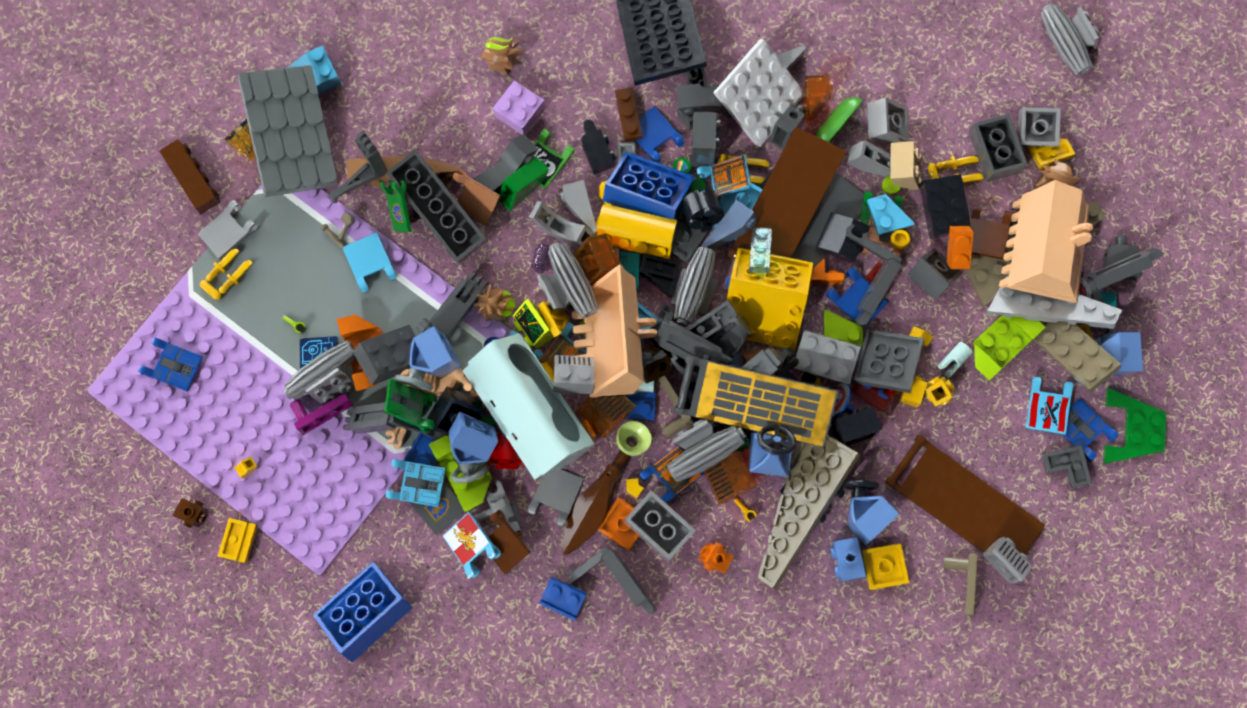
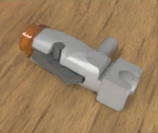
[475,481,523,540]

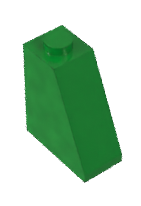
[499,157,549,212]

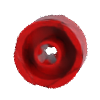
[487,433,525,469]

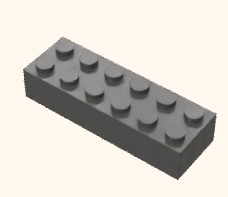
[386,149,488,264]

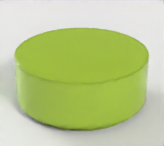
[881,176,901,195]

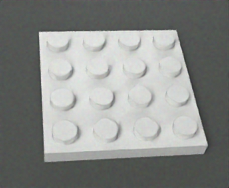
[713,39,806,147]

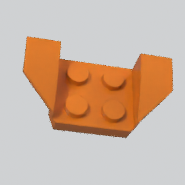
[336,314,383,392]

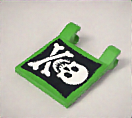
[534,129,575,190]

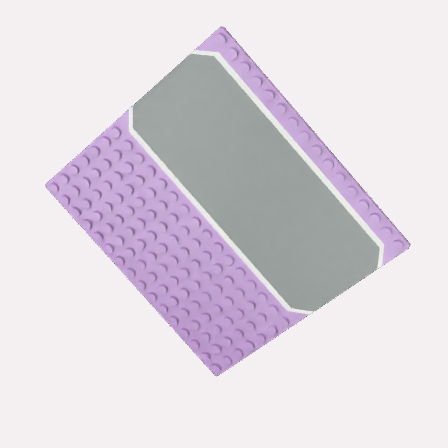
[88,185,512,575]

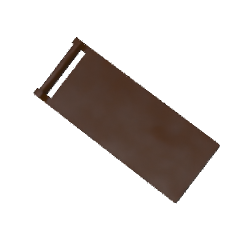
[727,127,846,259]
[885,435,1045,555]

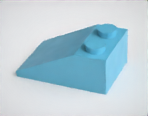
[288,45,341,95]

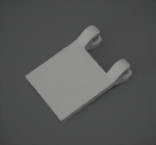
[198,200,259,260]
[528,469,584,527]

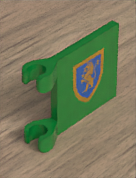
[380,180,412,232]

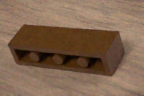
[159,139,220,214]

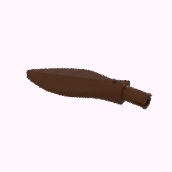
[562,450,630,555]

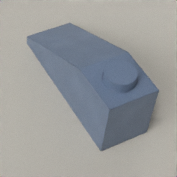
[702,200,758,251]

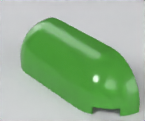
[815,97,864,143]

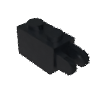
[581,120,616,175]

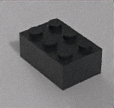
[919,174,972,239]

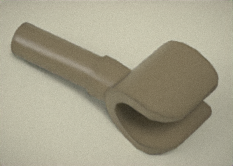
[339,213,355,240]

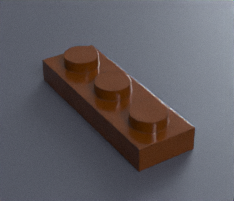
[615,87,643,142]

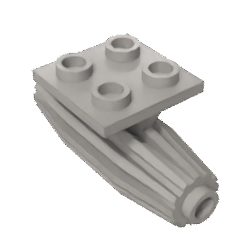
[1041,3,1100,76]
[537,242,599,319]
[670,247,718,327]
[283,340,356,406]
[667,419,746,482]

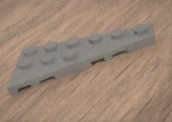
[986,273,1122,329]

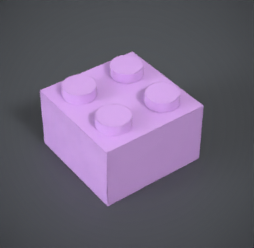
[492,80,545,135]

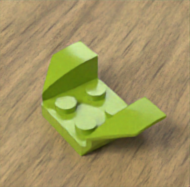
[973,315,1046,381]
[428,436,493,512]

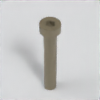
[321,224,344,249]

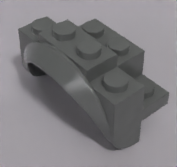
[670,300,753,375]

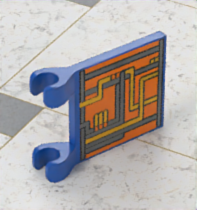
[640,445,704,504]

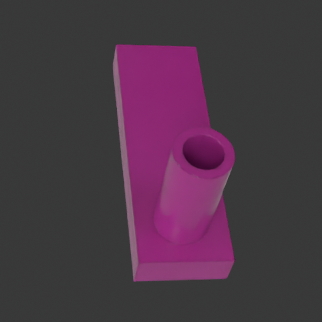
[290,393,353,435]

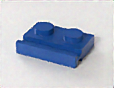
[616,391,656,421]
[403,433,437,466]
[539,576,587,621]

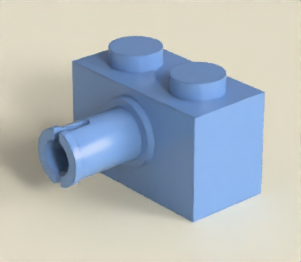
[829,537,866,582]

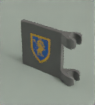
[409,482,464,535]

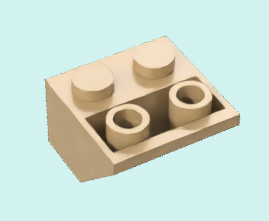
[890,141,923,190]

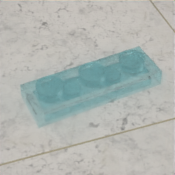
[749,228,772,273]

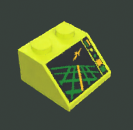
[513,299,554,349]

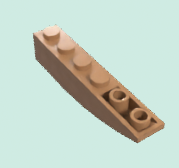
[347,156,459,188]

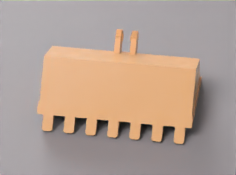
[999,180,1093,303]
[572,264,657,398]

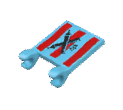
[1026,377,1073,435]

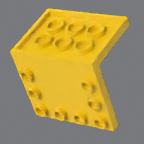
[726,248,813,350]

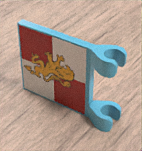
[443,512,501,578]

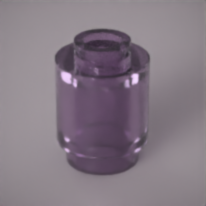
[531,244,551,273]

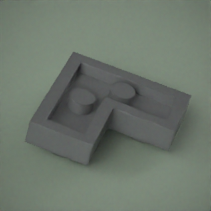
[1041,445,1092,488]

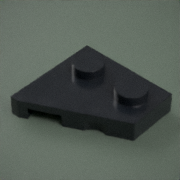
[639,253,680,298]

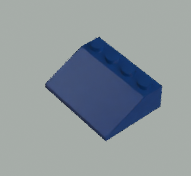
[603,151,695,220]
[313,561,413,663]

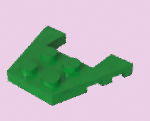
[1103,388,1166,464]

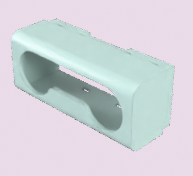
[462,333,595,480]

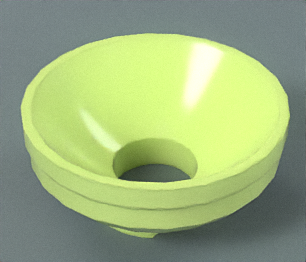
[616,421,652,456]

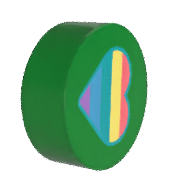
[673,158,691,174]

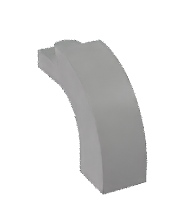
[529,201,596,251]

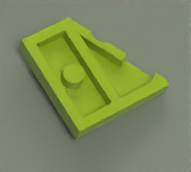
[823,310,863,347]

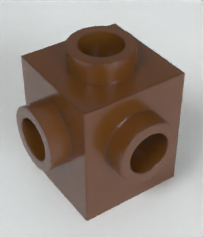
[172,498,208,528]

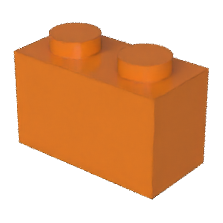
[946,226,974,269]

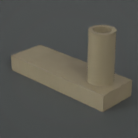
[658,375,695,438]
[943,554,977,616]

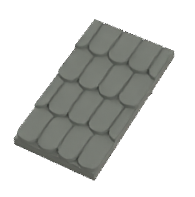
[237,65,338,197]

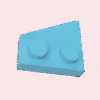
[867,194,914,236]

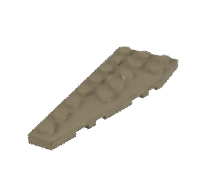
[758,435,860,590]

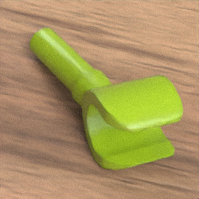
[282,315,306,334]

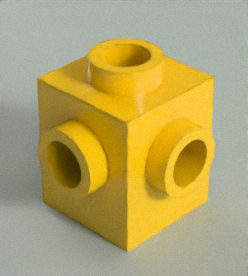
[925,376,955,407]

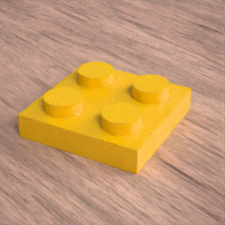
[861,544,909,590]

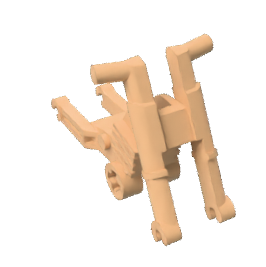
[385,368,481,449]

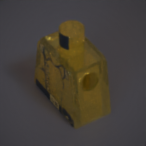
[224,119,256,161]

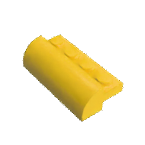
[596,204,677,259]

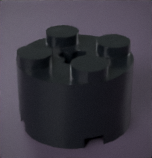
[681,188,725,232]

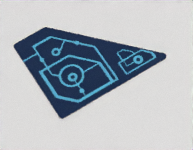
[300,336,338,368]

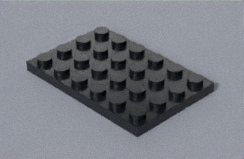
[616,0,707,86]

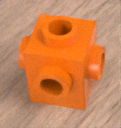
[698,542,734,574]

